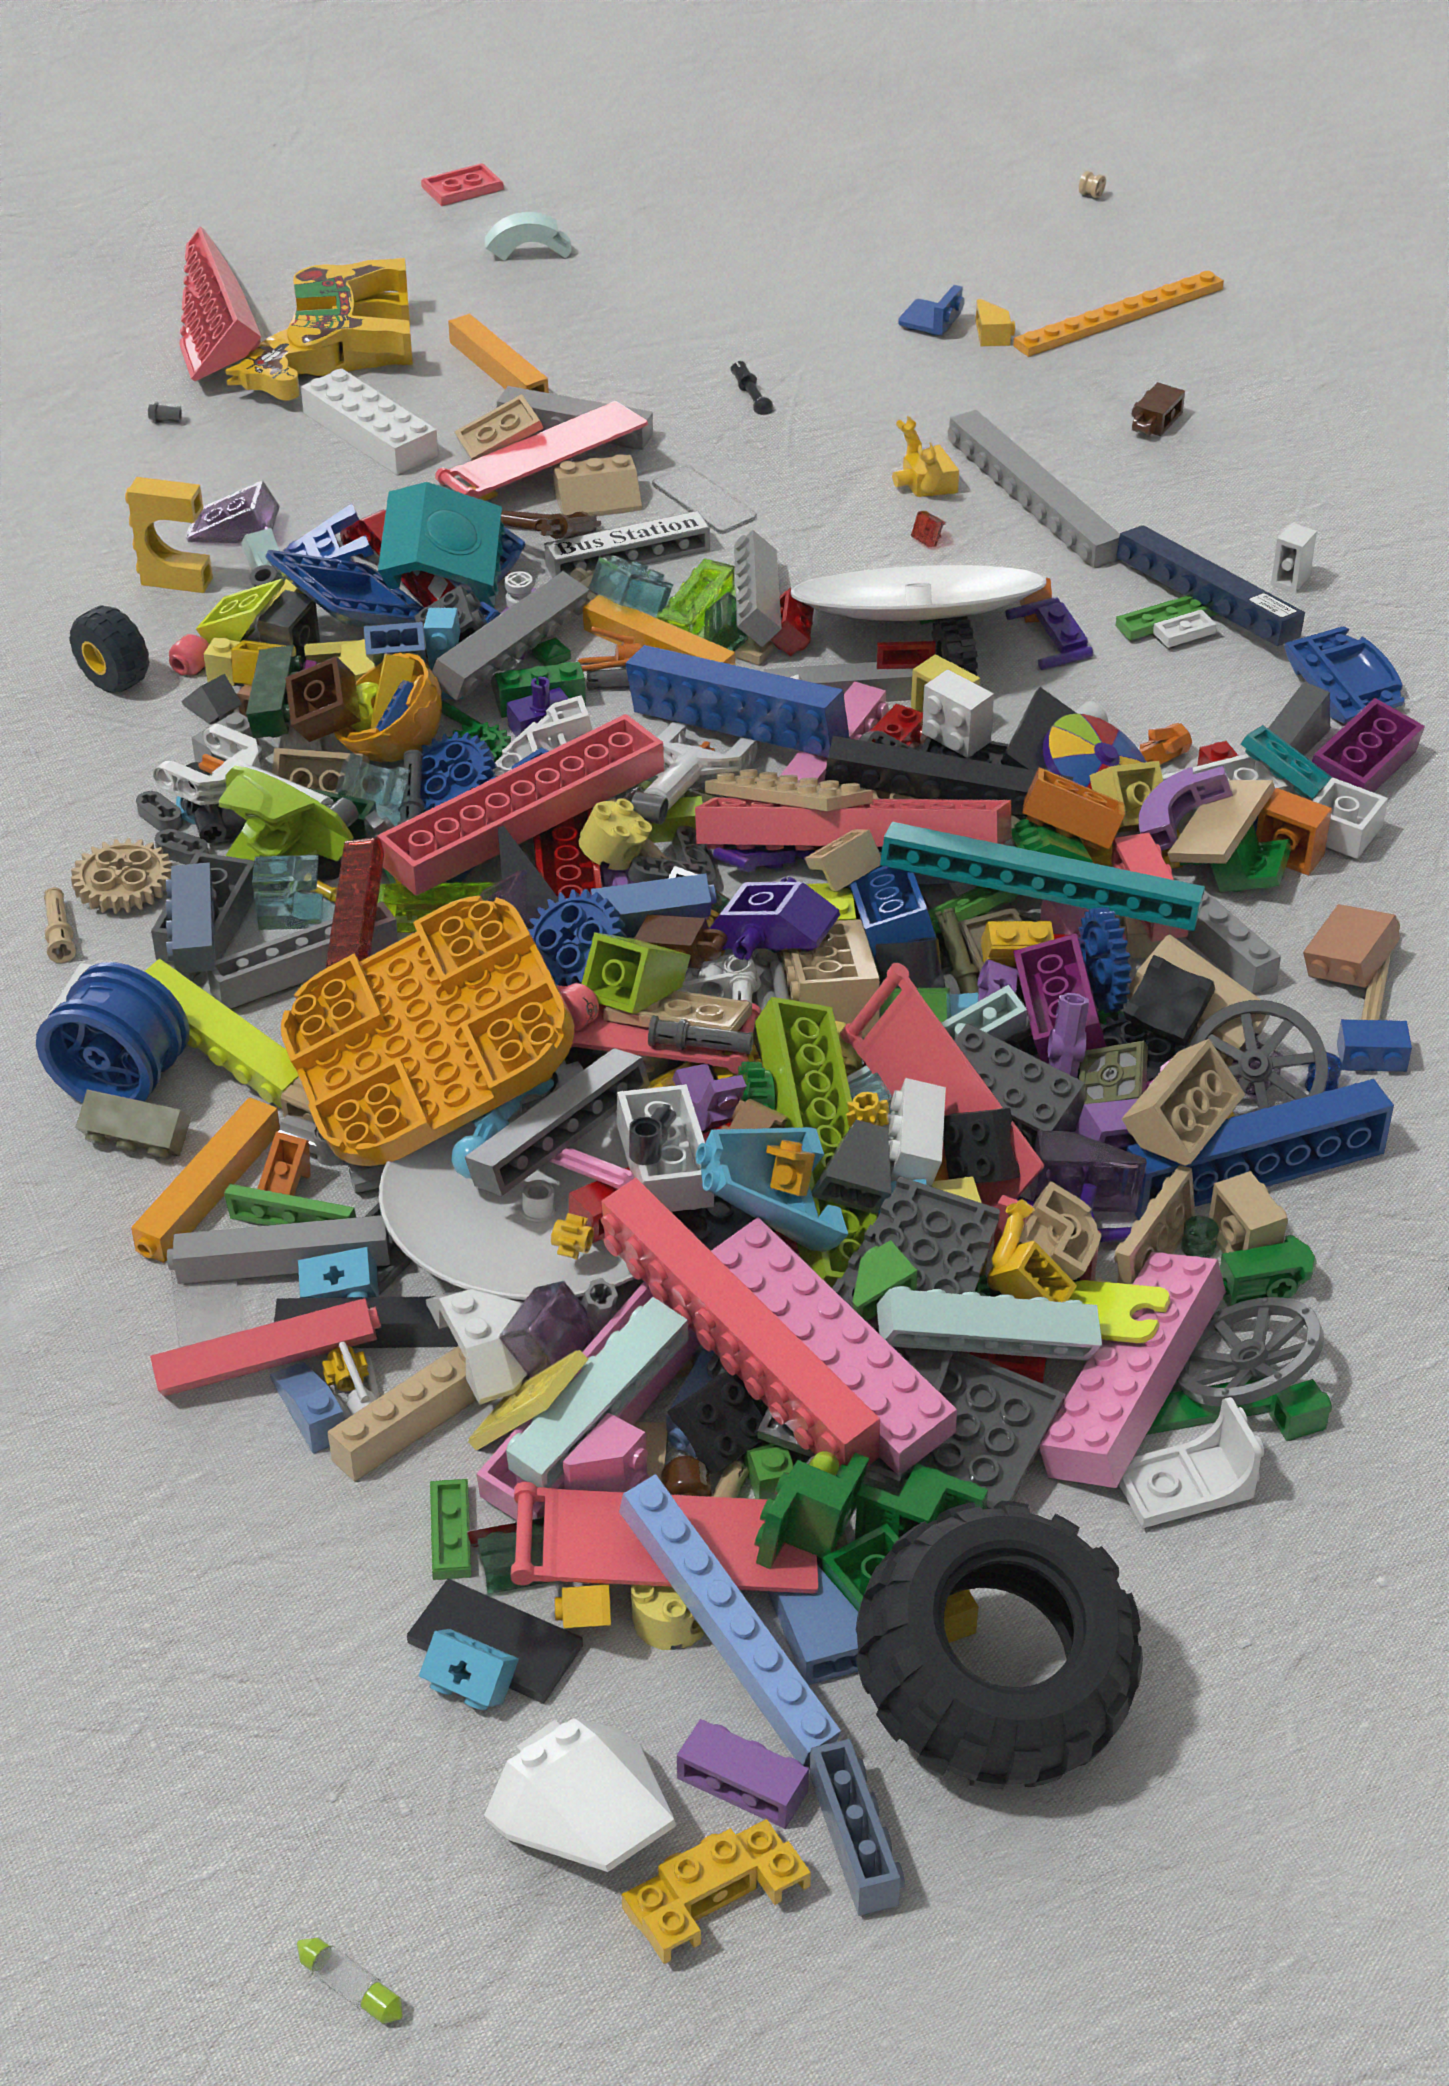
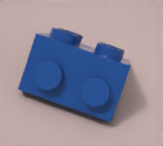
[898,285,965,336]

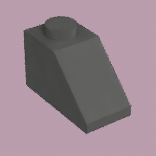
[181,674,242,724]

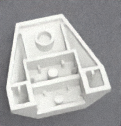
[484,1718,676,1872]

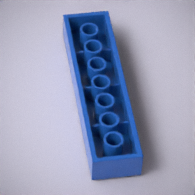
[625,645,850,757]
[1122,1079,1394,1220]

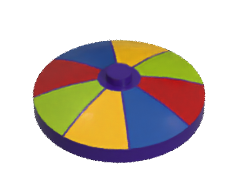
[1043,714,1146,789]

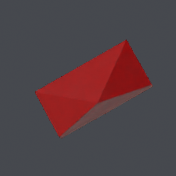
[876,641,936,669]

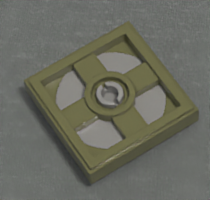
[1079,1041,1148,1104]

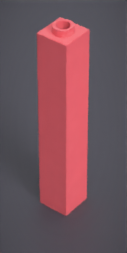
[150,1298,381,1397]

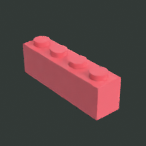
[1111,833,1189,942]

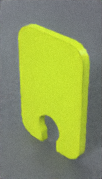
[1068,1280,1171,1343]

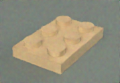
[454,394,543,461]

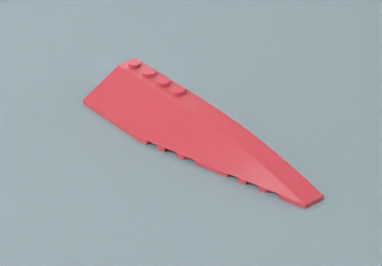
[179,226,262,381]

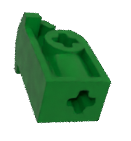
[1220,1235,1317,1307]

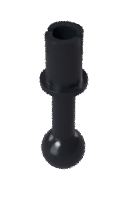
[730,361,773,415]

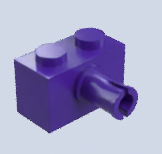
[507,677,568,737]

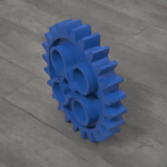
[401,732,497,813]
[528,889,626,986]
[1078,907,1132,1013]

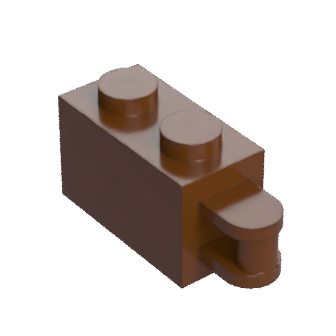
[1131,382,1185,436]
[634,914,728,969]

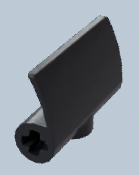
[185,762,247,843]
[875,937,946,988]

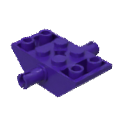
[709,877,840,960]

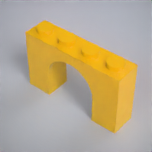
[125,477,213,593]

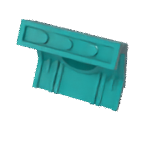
[378,482,505,608]

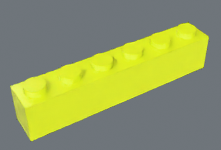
[144,958,299,1109]

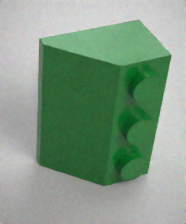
[491,661,586,718]
[1012,819,1093,863]

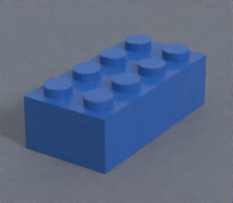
[850,866,936,963]

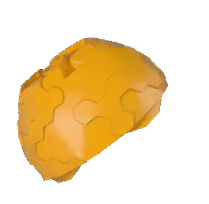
[334,653,442,762]

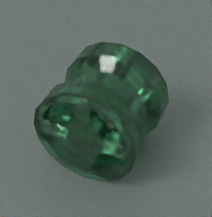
[1181,1215,1219,1258]

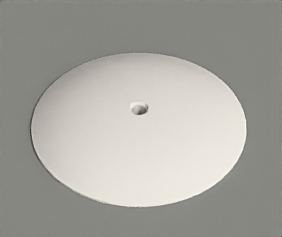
[791,565,1046,621]
[379,1091,635,1300]

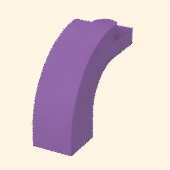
[1139,766,1233,851]
[672,1064,747,1131]

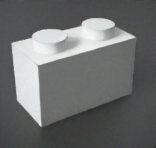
[1271,523,1317,593]

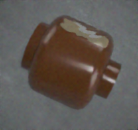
[661,1455,711,1497]

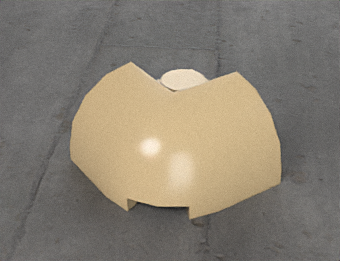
[1018,1181,1101,1280]

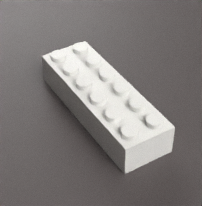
[301,368,438,475]

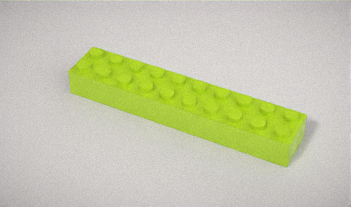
[755,996,877,1288]

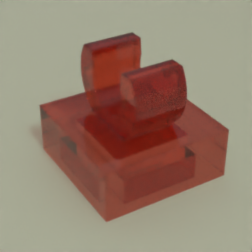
[911,511,946,547]

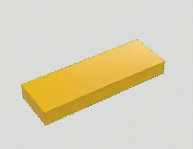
[370,654,415,729]

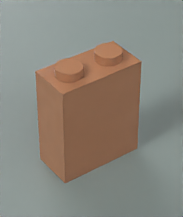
[1303,904,1400,988]

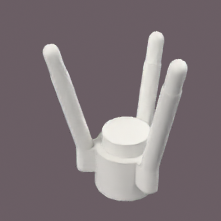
[332,1342,379,1420]

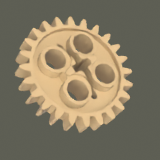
[71,838,172,914]

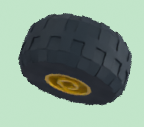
[69,605,150,693]

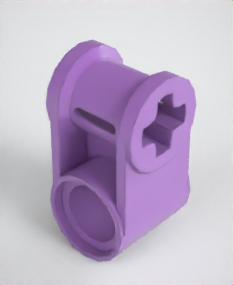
[977,959,1018,1002]

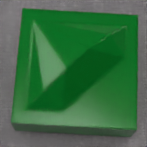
[532,637,571,666]

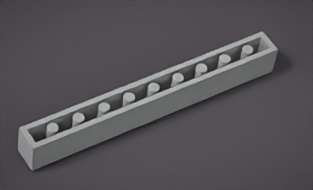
[948,410,1120,568]

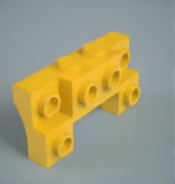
[621,1819,811,1964]

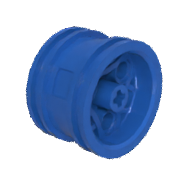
[36,962,190,1104]

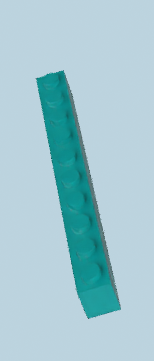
[880,822,1205,931]

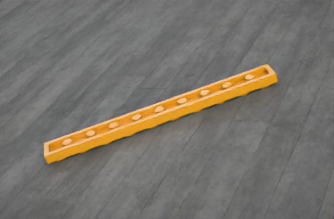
[1013,270,1224,357]

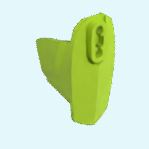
[219,766,353,874]

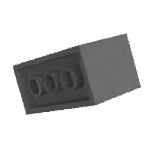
[954,1023,1085,1172]

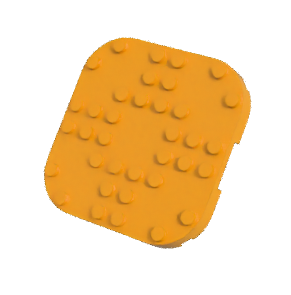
[281,896,574,1166]

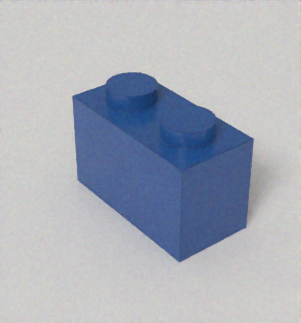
[1337,1019,1412,1072]

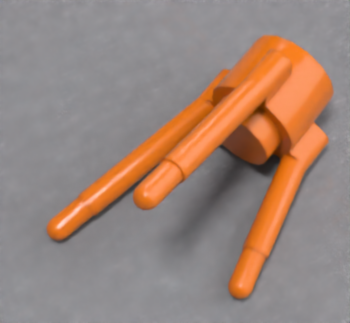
[578,627,641,672]

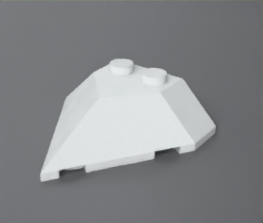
[493,695,592,776]
[426,1289,576,1404]

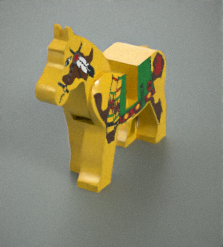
[225,258,413,400]

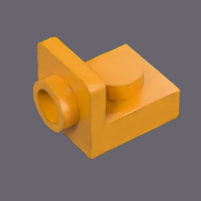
[766,1140,815,1196]

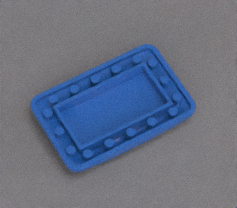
[265,550,424,627]

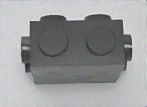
[414,585,487,659]

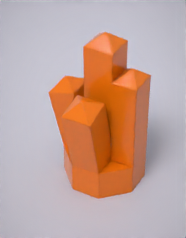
[1140,723,1192,765]

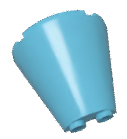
[695,1127,848,1252]

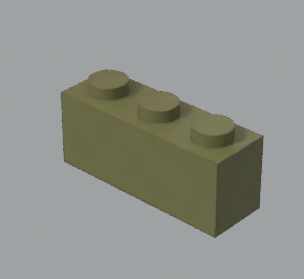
[75,1089,191,1159]

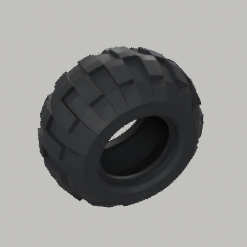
[855,1500,1143,1789]

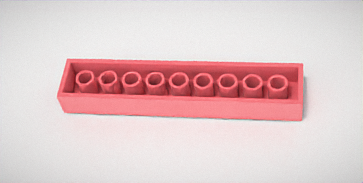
[377,714,664,896]
[695,797,1012,850]
[601,1177,880,1475]

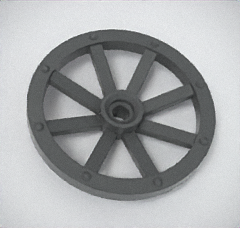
[1189,1000,1328,1111]
[1176,1297,1324,1406]

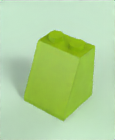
[581,932,691,1014]

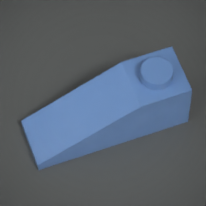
[270,1361,344,1454]

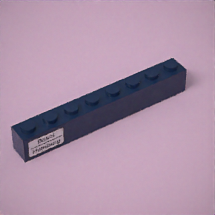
[1116,525,1305,647]

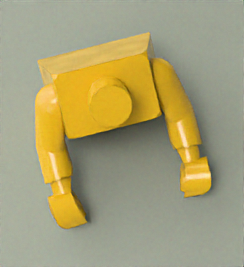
[892,416,959,497]
[988,1199,1077,1302]

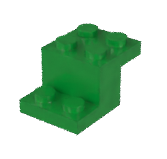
[1179,819,1291,892]
[754,1452,869,1569]
[855,1464,988,1540]

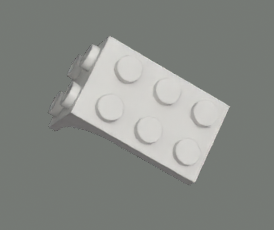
[1119,1397,1264,1528]

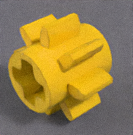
[846,1092,890,1127]
[551,1213,594,1259]
[322,1346,369,1392]

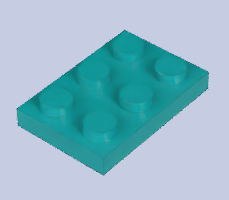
[1240,725,1333,799]

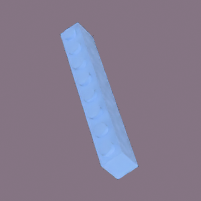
[619,1474,841,1766]

